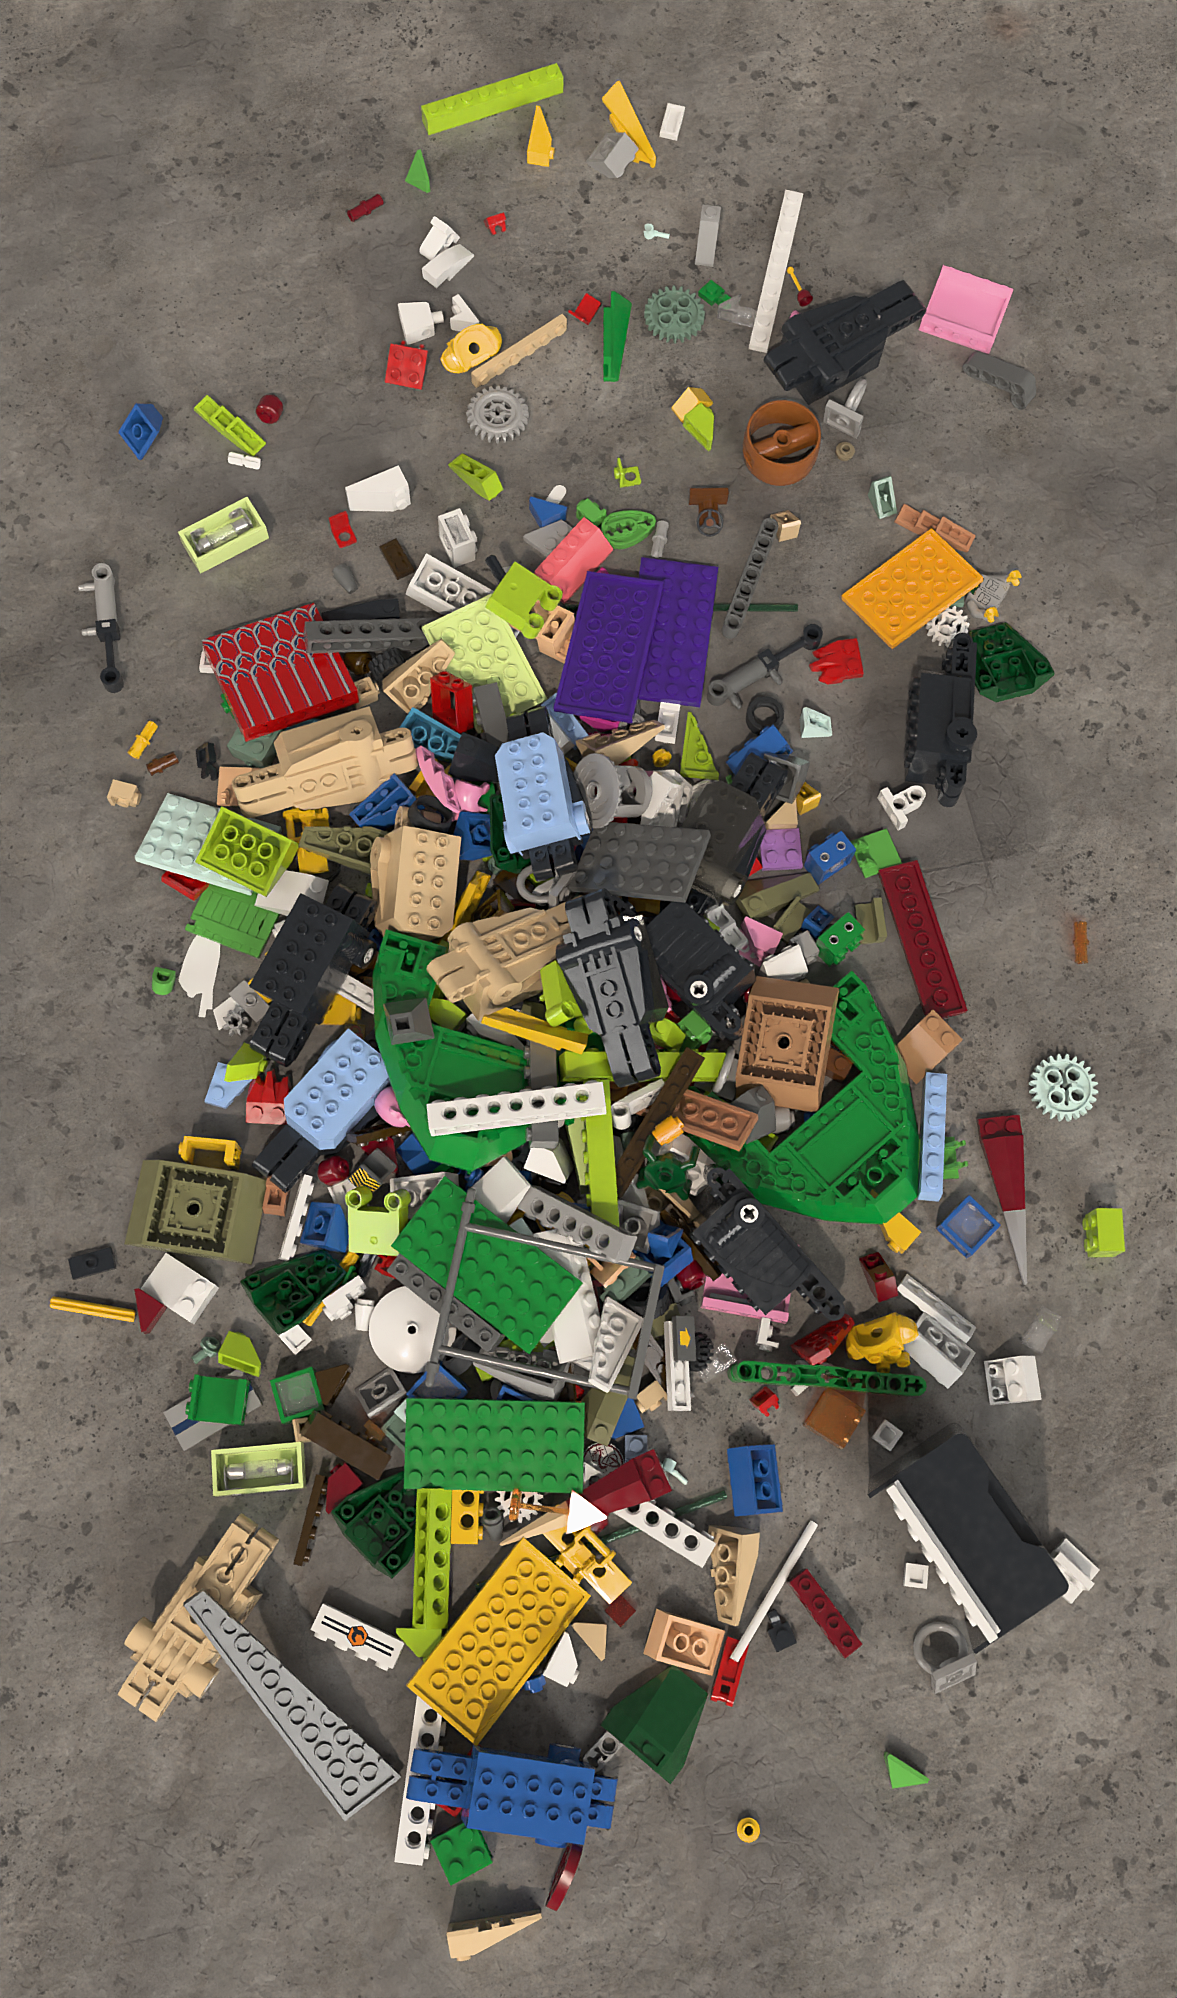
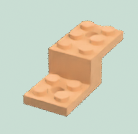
[507,600,575,663]

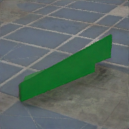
[603,291,632,382]

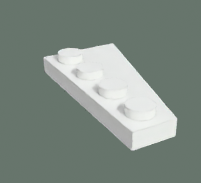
[588,1296,643,1393]

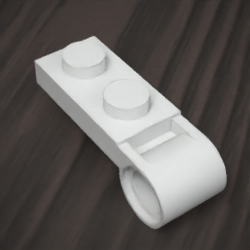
[655,702,680,744]
[611,1079,665,1130]

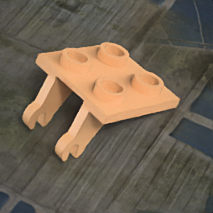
[217,767,260,806]
[588,1252,636,1288]

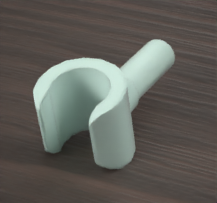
[643,223,670,239]
[662,1458,688,1485]

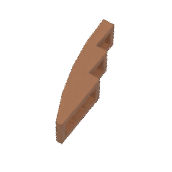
[894,504,976,552]

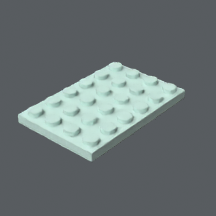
[135,793,282,896]

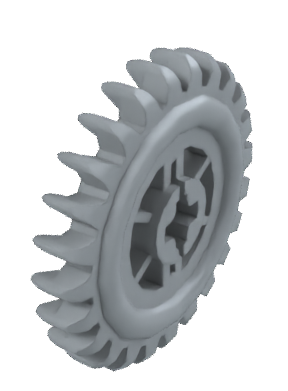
[466,386,529,444]

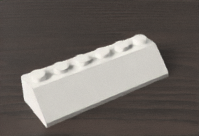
[530,1226,601,1364]

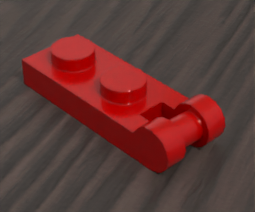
[710,1636,749,1707]

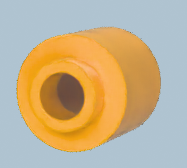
[652,1115,684,1146]

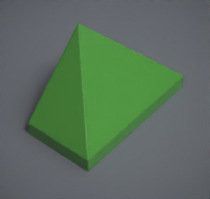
[405,149,430,193]
[884,1751,929,1789]

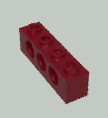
[787,1568,863,1659]

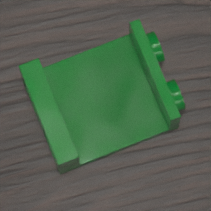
[185,1374,250,1426]

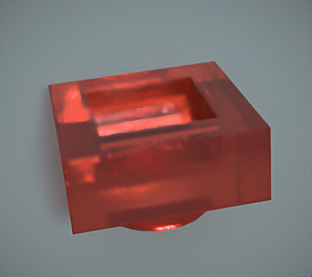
[604,1595,636,1628]

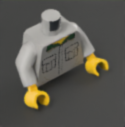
[964,570,1022,623]

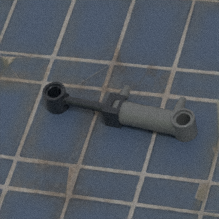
[707,624,823,710]

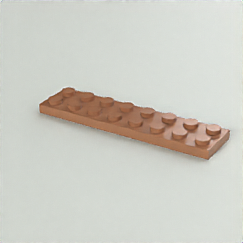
[609,1082,758,1151]

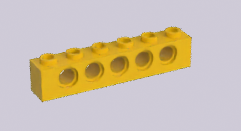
[451,1490,484,1544]

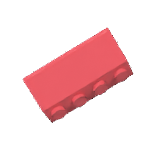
[534,517,613,605]

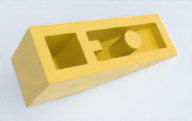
[527,105,555,167]
[870,1189,921,1254]

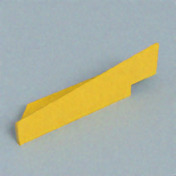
[602,81,656,168]
[432,871,491,945]
[481,1007,588,1055]

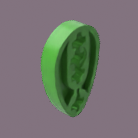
[601,510,656,550]

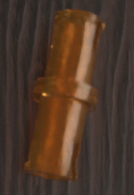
[1073,921,1089,964]

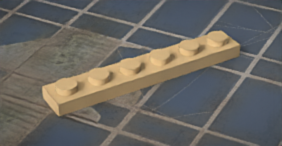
[471,314,567,388]

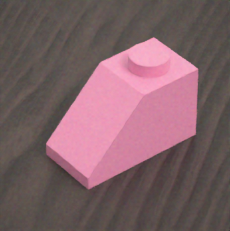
[741,916,783,960]

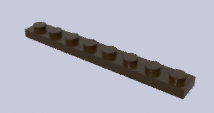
[615,1047,705,1199]

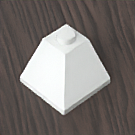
[543,1631,579,1687]

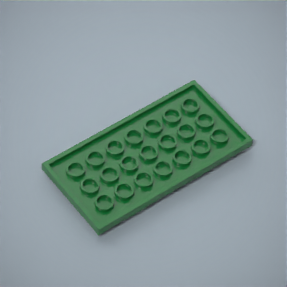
[391,1176,583,1354]
[404,1397,585,1493]

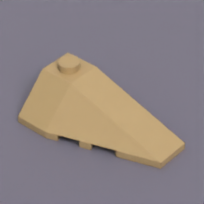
[576,720,665,766]

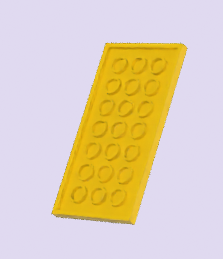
[406,1537,591,1745]

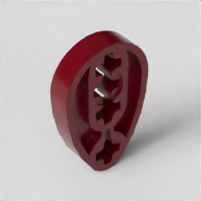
[545,1843,583,1911]

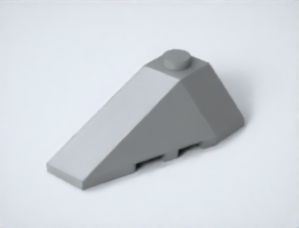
[473,1347,570,1401]

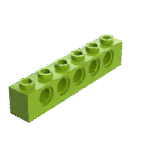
[412,1488,452,1630]

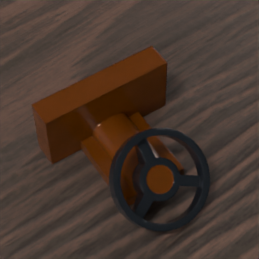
[688,488,729,537]

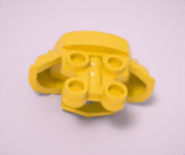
[440,324,502,374]
[846,1312,919,1373]

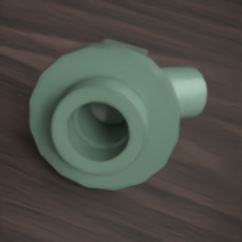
[191,1337,221,1364]

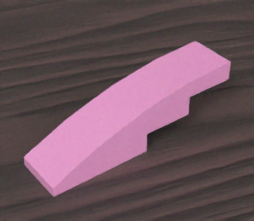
[415,746,460,813]

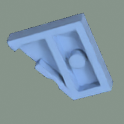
[205,1062,253,1109]

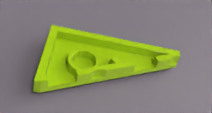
[680,712,719,780]

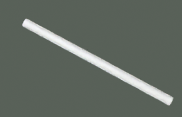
[730,1520,818,1662]

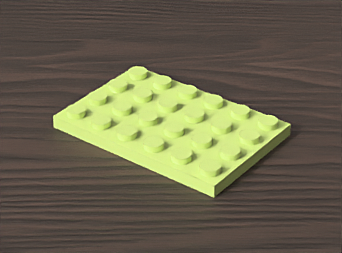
[421,593,547,734]

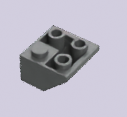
[383,997,434,1045]

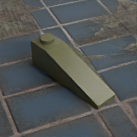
[298,826,389,875]
[735,873,820,921]
[580,1355,635,1447]

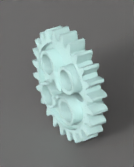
[1029,1054,1098,1122]

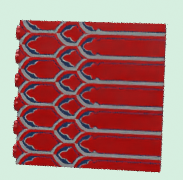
[202,603,359,742]

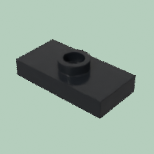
[68,1247,116,1280]

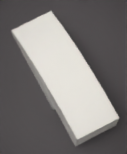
[422,244,474,288]

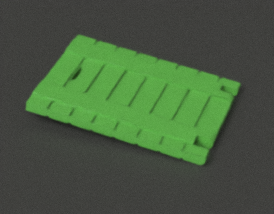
[185,884,280,959]

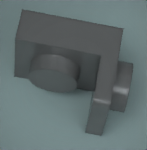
[666,1277,695,1306]

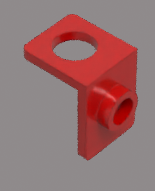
[568,293,601,325]
[329,511,357,548]

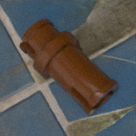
[146,752,179,776]

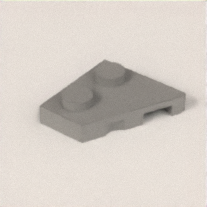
[523,520,573,557]

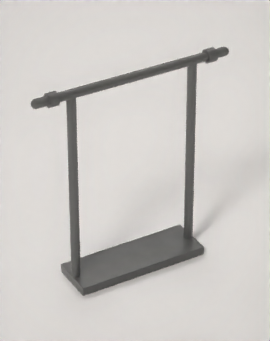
[425,1188,665,1399]

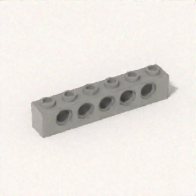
[518,1185,637,1263]

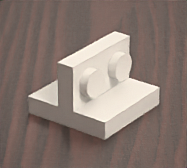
[1050,1538,1100,1604]

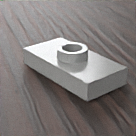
[229,980,269,1024]

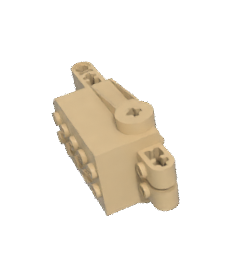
[232,706,418,818]
[370,806,461,942]
[427,895,583,1021]

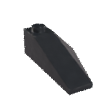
[321,598,400,621]

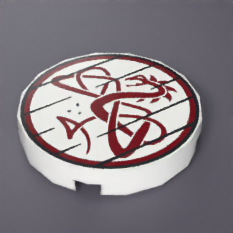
[584,1443,624,1484]

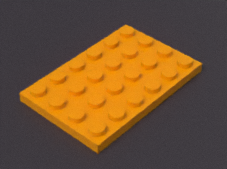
[841,528,983,649]

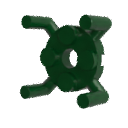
[636,1135,700,1201]

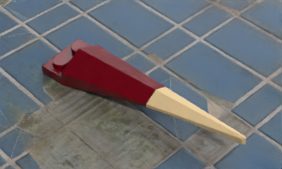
[499,1449,673,1546]

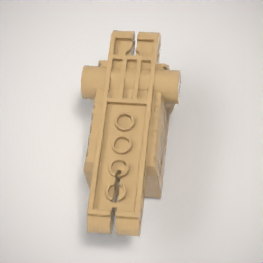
[118,1513,279,1722]

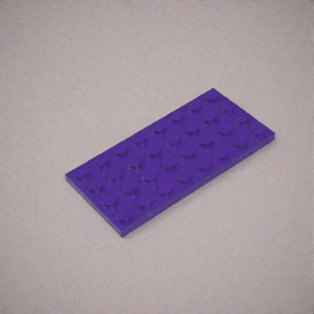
[638,557,718,708]
[553,571,664,723]

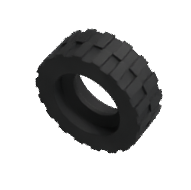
[622,1278,671,1319]

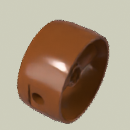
[743,400,821,486]

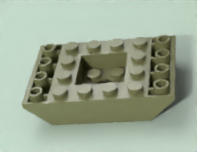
[124,1160,266,1265]

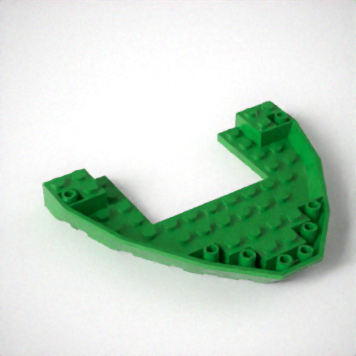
[372,929,606,1172]
[682,971,919,1225]

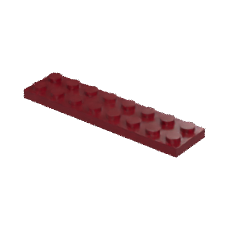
[878,860,968,1019]

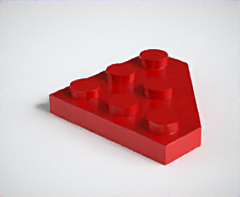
[790,1313,855,1366]

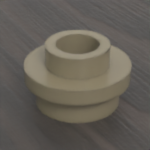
[835,442,855,461]

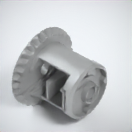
[573,753,652,828]

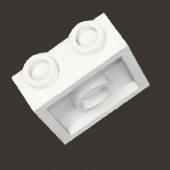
[322,1275,367,1321]

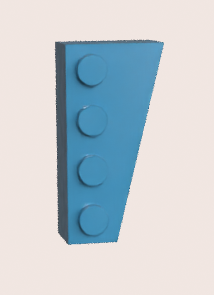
[399,707,461,763]

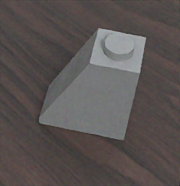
[695,204,721,267]

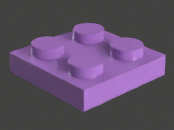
[760,828,803,871]

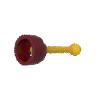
[787,267,813,307]

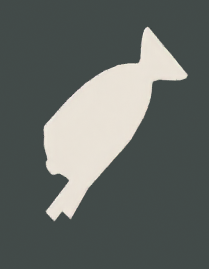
[178,935,220,1017]

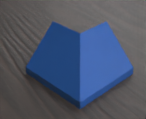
[396,1133,442,1176]

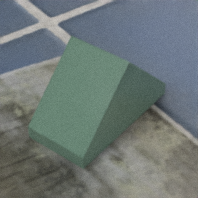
[868,476,897,519]

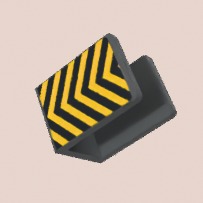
[348,1148,397,1193]

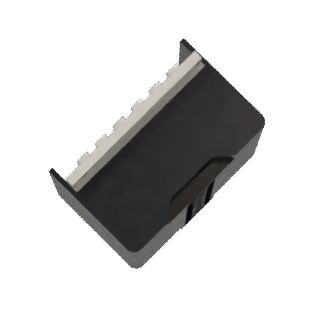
[867,1423,1069,1654]

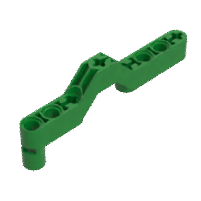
[727,1361,927,1397]

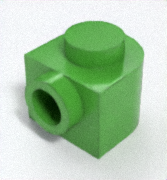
[152,967,176,995]

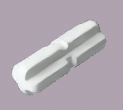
[228,452,261,469]

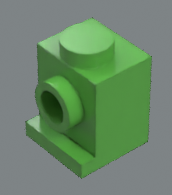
[576,498,607,527]
[678,1010,713,1045]

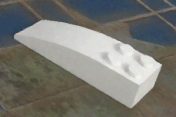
[406,553,520,638]

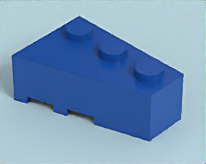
[726,725,793,775]
[349,773,425,830]

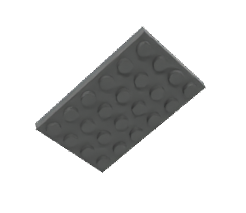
[569,822,711,903]

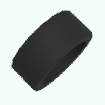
[746,696,784,736]
[442,1333,481,1376]

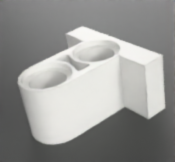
[420,216,460,261]
[877,785,926,830]

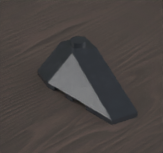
[448,732,500,783]

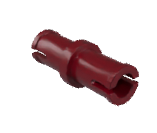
[347,193,384,222]

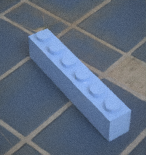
[917,1072,947,1202]

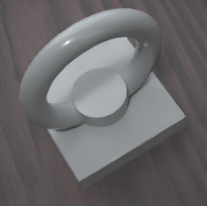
[823,378,867,439]
[516,865,577,909]
[694,1046,738,1102]
[913,1622,977,1694]

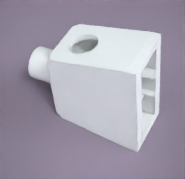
[398,302,444,345]

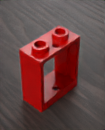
[430,671,474,734]

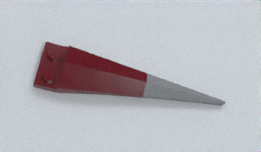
[977,1115,1027,1285]

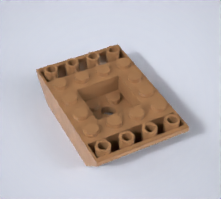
[736,976,839,1113]

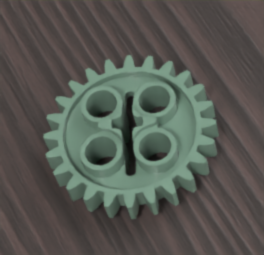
[644,286,705,344]

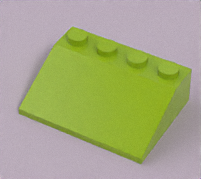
[195,806,299,897]

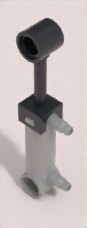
[78,563,124,693]

